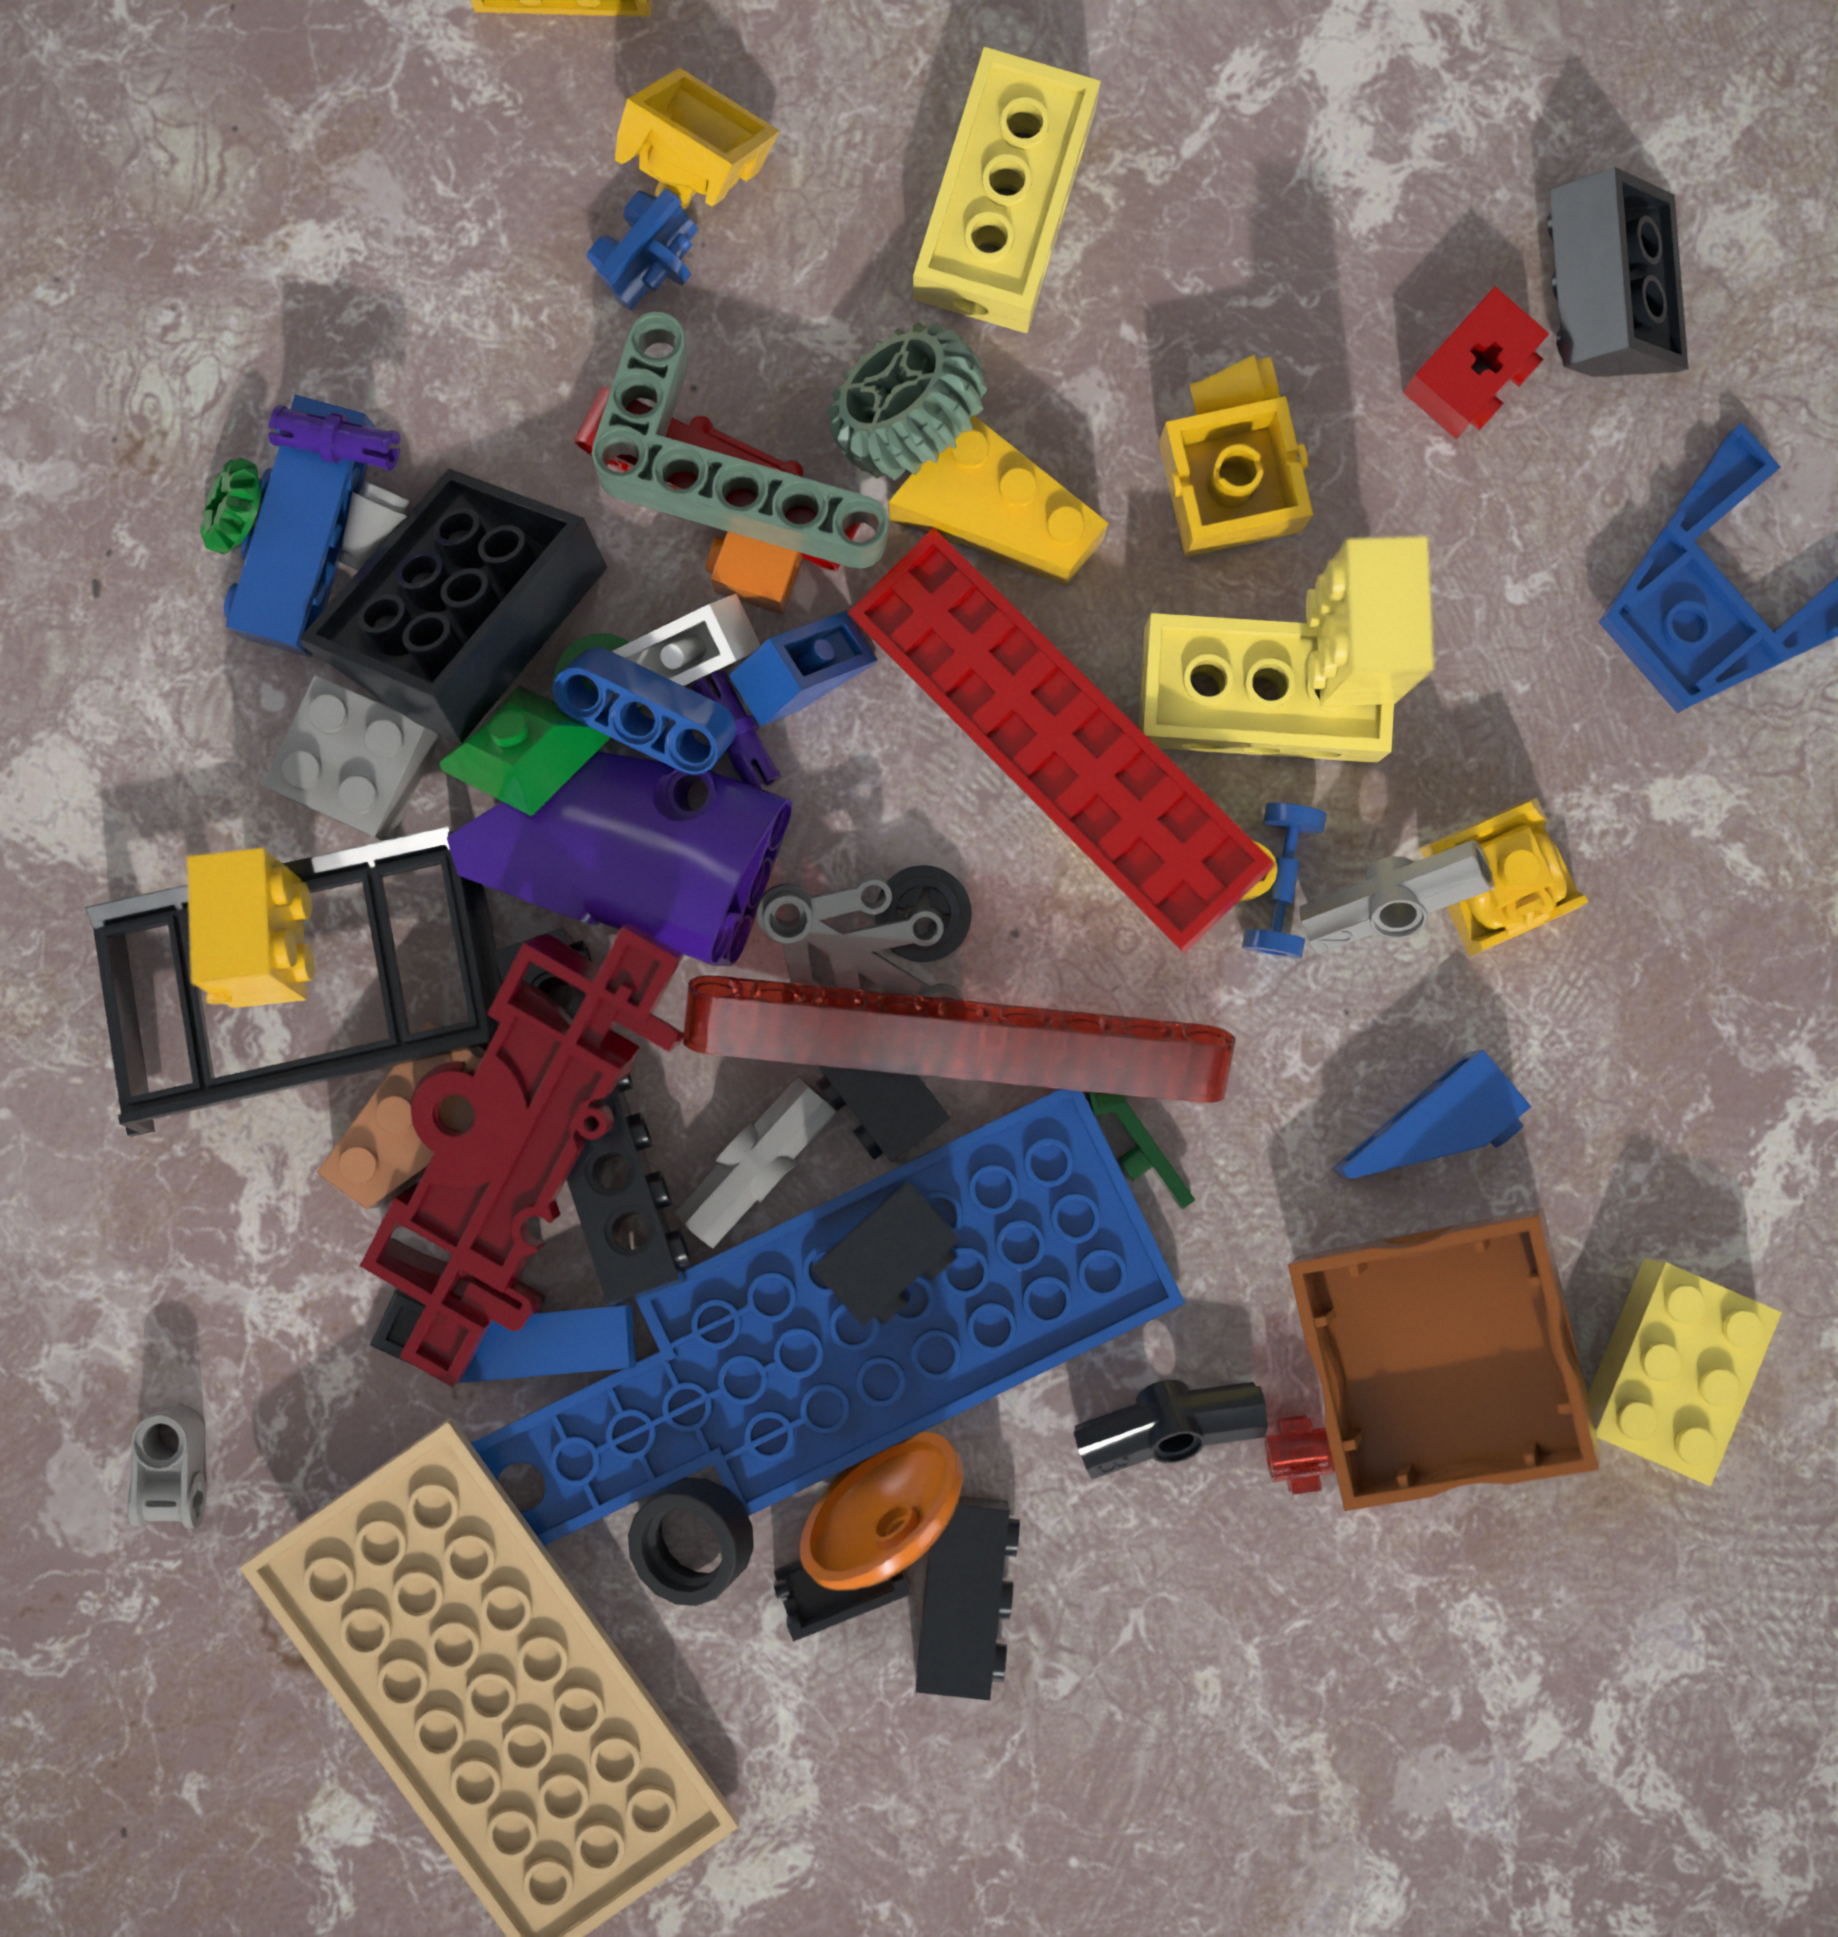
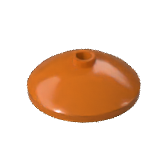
[799,1432,963,1590]

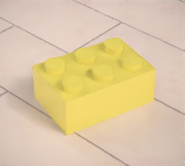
[1306,537,1433,706]
[1588,1258,1782,1487]

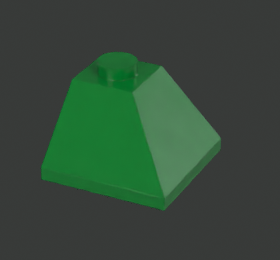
[439,685,611,816]

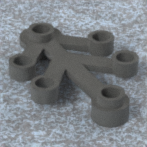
[757,873,968,1045]

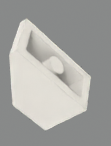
[612,593,761,707]

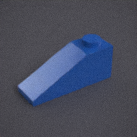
[1332,1050,1532,1179]

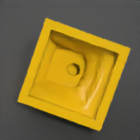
[615,67,780,209]
[1419,797,1589,957]

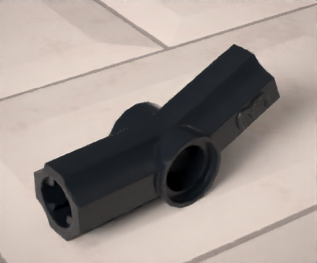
[1073,1380,1268,1480]

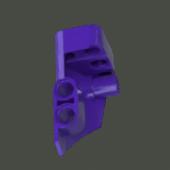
[446,751,792,966]

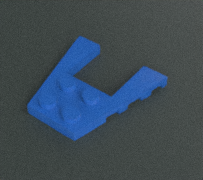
[1598,422,1838,713]

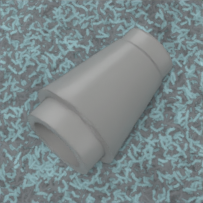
[338,480,410,571]

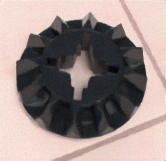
[875,865,972,963]

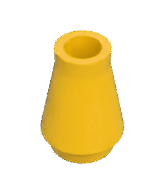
[1189,354,1280,415]

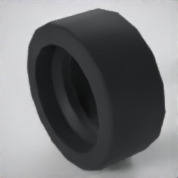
[628,1477,754,1606]

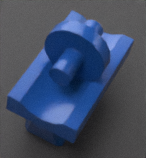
[587,188,699,311]

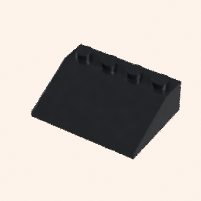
[299,468,607,744]

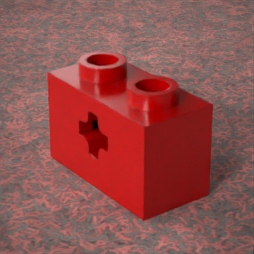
[1403,286,1550,439]

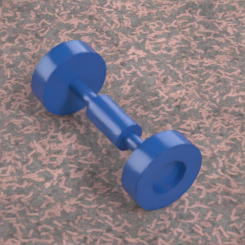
[1242,802,1327,958]

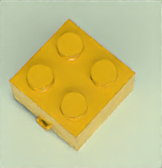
[1159,396,1313,558]
[187,848,315,1008]

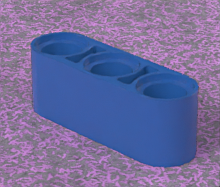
[552,647,736,775]

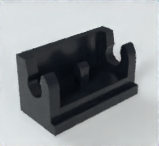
[774,1560,911,1642]

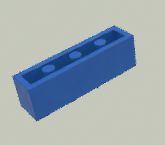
[224,394,376,657]

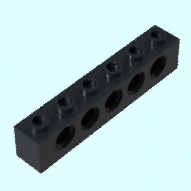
[493,927,691,1306]

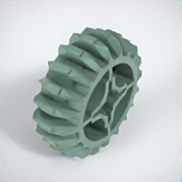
[827,322,988,480]

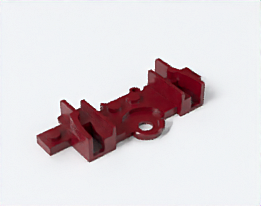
[360,923,685,1388]

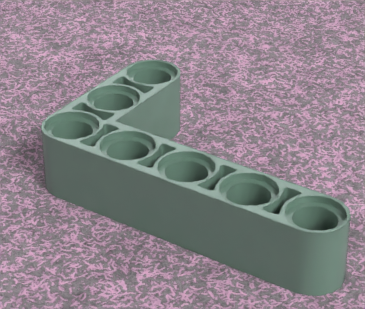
[592,312,888,569]

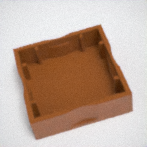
[1288,1208,1602,1511]

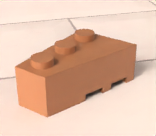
[316,1021,484,1209]

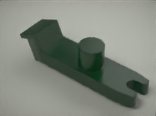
[1087,1087,1196,1209]

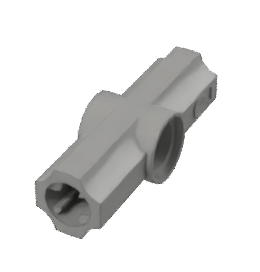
[1299,840,1495,954]
[674,1076,837,1249]

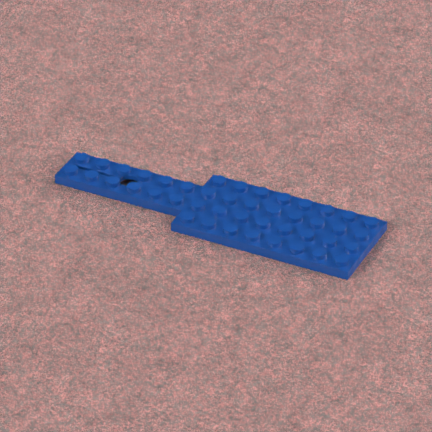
[470,1081,1185,1546]

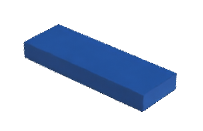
[459,1305,636,1383]

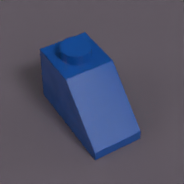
[728,610,878,726]

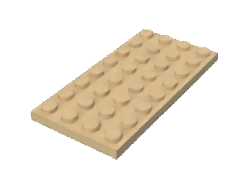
[239,1417,739,1937]

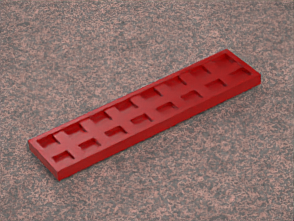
[847,527,1276,954]

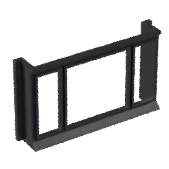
[84,827,503,1137]

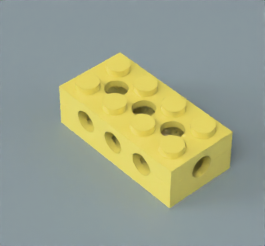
[913,47,1101,334]
[1138,613,1394,763]

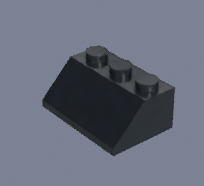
[1547,167,1689,377]

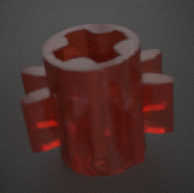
[1264,1415,1335,1495]

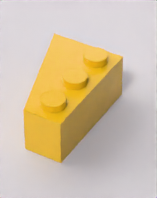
[888,416,1109,586]

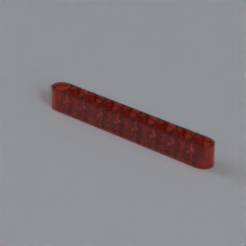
[682,975,1236,1103]

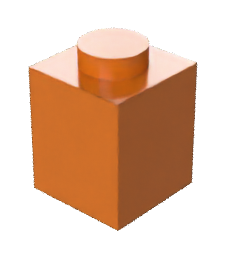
[705,531,803,615]

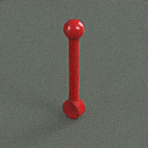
[689,416,804,477]

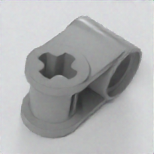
[127,1405,206,1528]

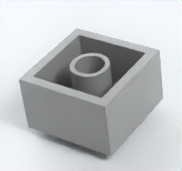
[262,675,441,841]

